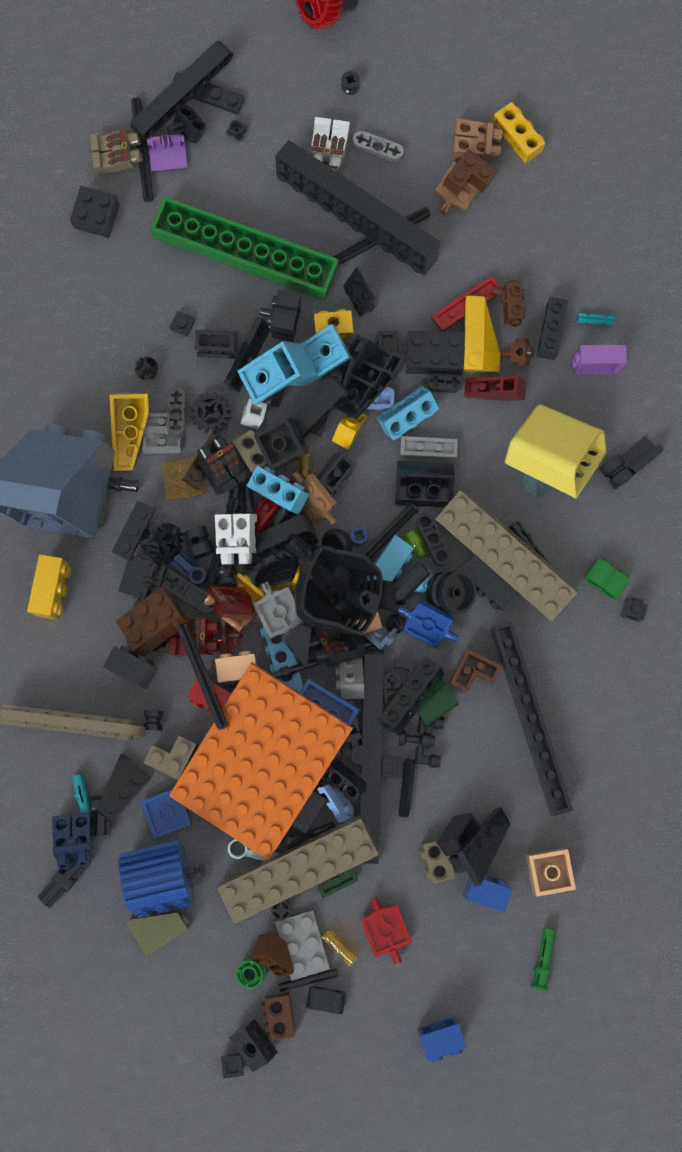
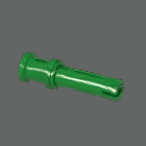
[530,927,556,991]

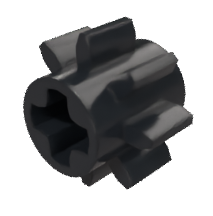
[135,356,158,380]

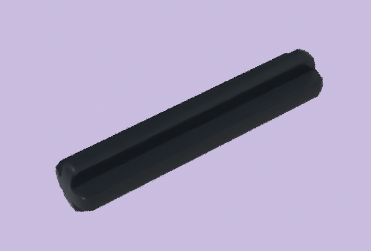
[398,759,415,818]

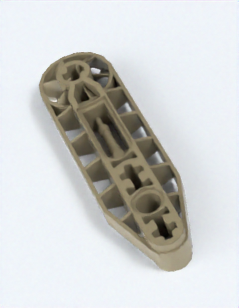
[0,704,146,740]

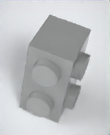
[335,658,364,699]

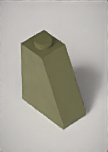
[126,911,190,956]

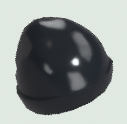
[321,528,353,552]

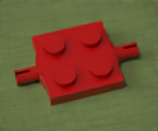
[360,897,412,965]

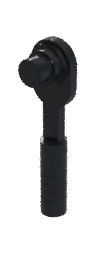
[283,822,335,849]

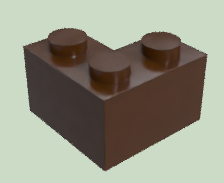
[443,148,498,196]
[448,648,502,693]

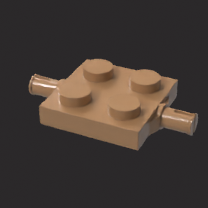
[434,161,479,215]
[291,471,338,527]

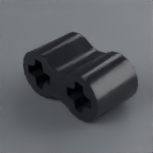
[306,986,347,1014]

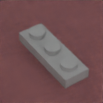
[400,436,458,459]

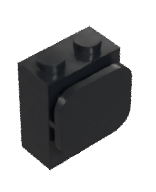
[195,329,238,359]

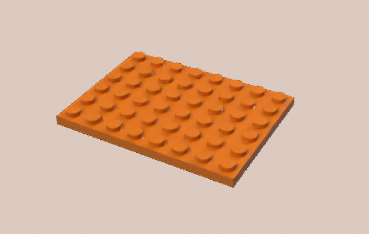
[169,663,353,861]

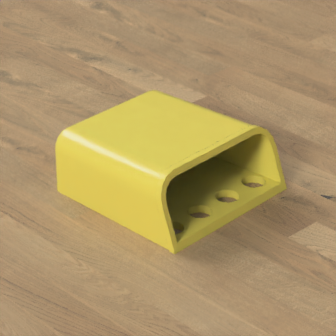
[505,404,607,499]

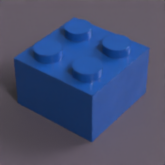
[463,875,512,913]
[417,1016,466,1062]

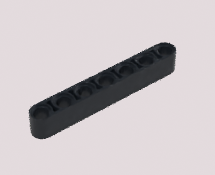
[131,40,233,140]

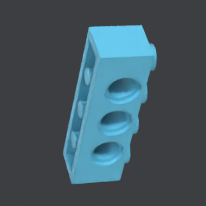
[260,623,303,693]

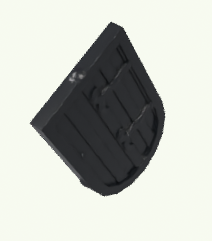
[255,556,299,588]

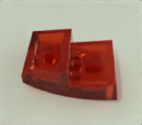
[208,585,257,619]

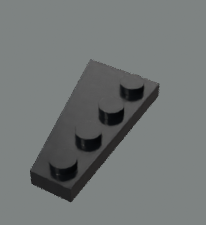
[456,807,511,886]

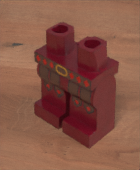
[168,619,222,657]

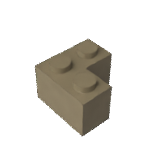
[143,736,199,780]

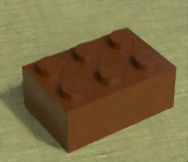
[116,586,189,657]

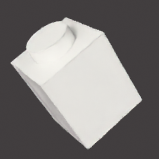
[240,398,267,430]

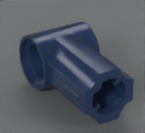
[171,551,207,586]

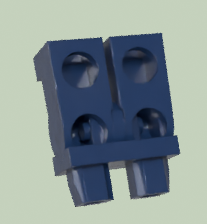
[52,812,93,869]

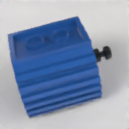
[118,840,206,918]

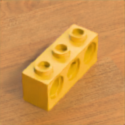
[492,102,545,164]

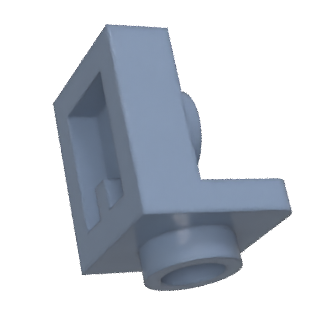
[364,626,398,650]

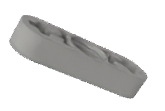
[353,131,404,163]

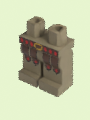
[90,129,143,176]

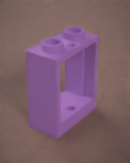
[571,345,627,375]

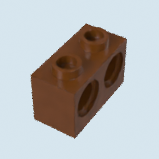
[262,992,296,1041]

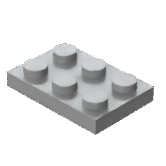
[275,910,330,981]

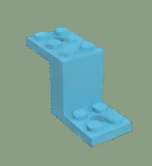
[238,324,352,404]

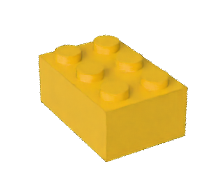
[27,554,71,620]

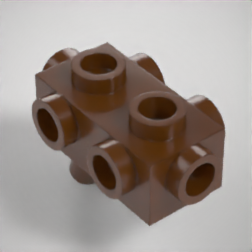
[490,280,526,327]
[500,338,534,366]

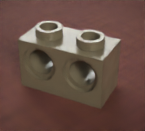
[232,429,269,474]
[419,839,456,884]

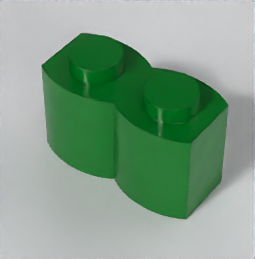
[583,558,630,601]

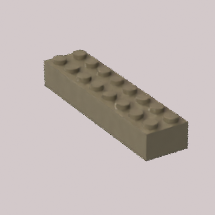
[436,489,579,621]
[217,814,379,924]

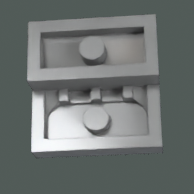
[142,413,181,454]

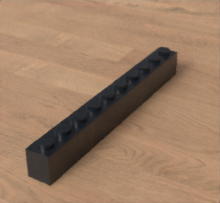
[491,621,573,816]

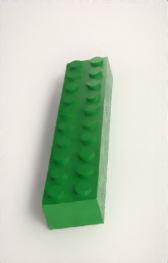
[151,196,339,301]

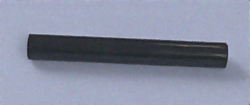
[279,968,338,992]

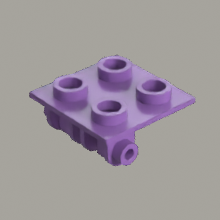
[147,133,188,172]

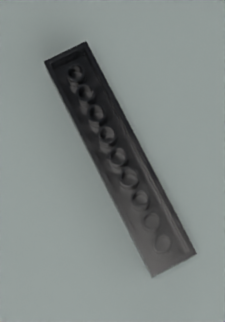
[275,140,441,276]

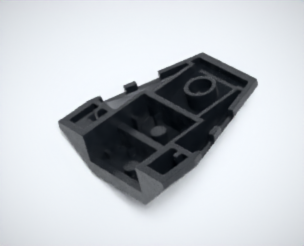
[335,335,407,420]

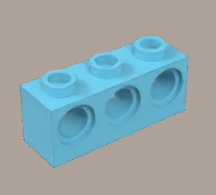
[376,386,439,440]
[247,466,310,514]

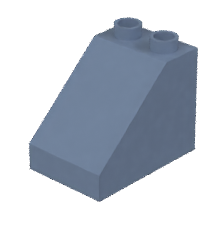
[0,424,115,539]

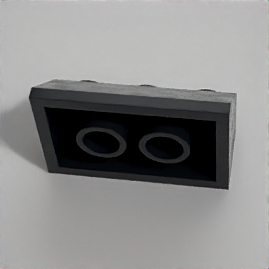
[395,461,455,507]

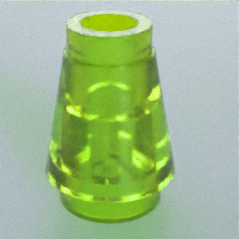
[403,528,427,558]

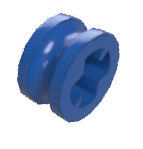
[351,527,368,546]

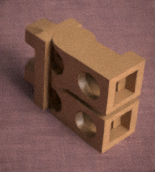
[452,118,502,162]

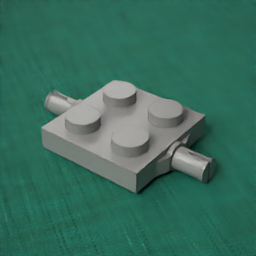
[253,582,302,639]

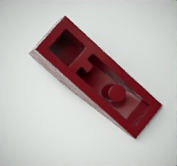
[464,375,526,401]

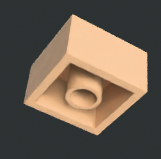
[215,651,258,685]
[526,848,576,897]

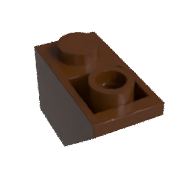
[252,933,294,977]

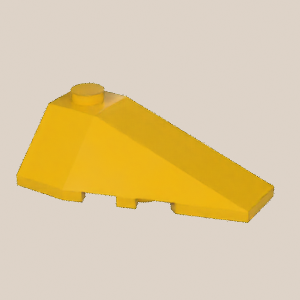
[463,296,500,373]
[109,393,149,471]

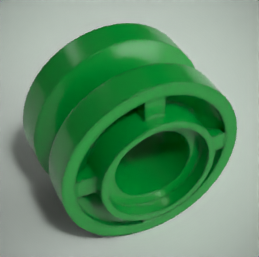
[236,956,267,989]

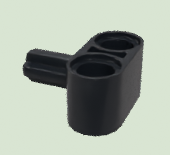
[167,104,206,144]

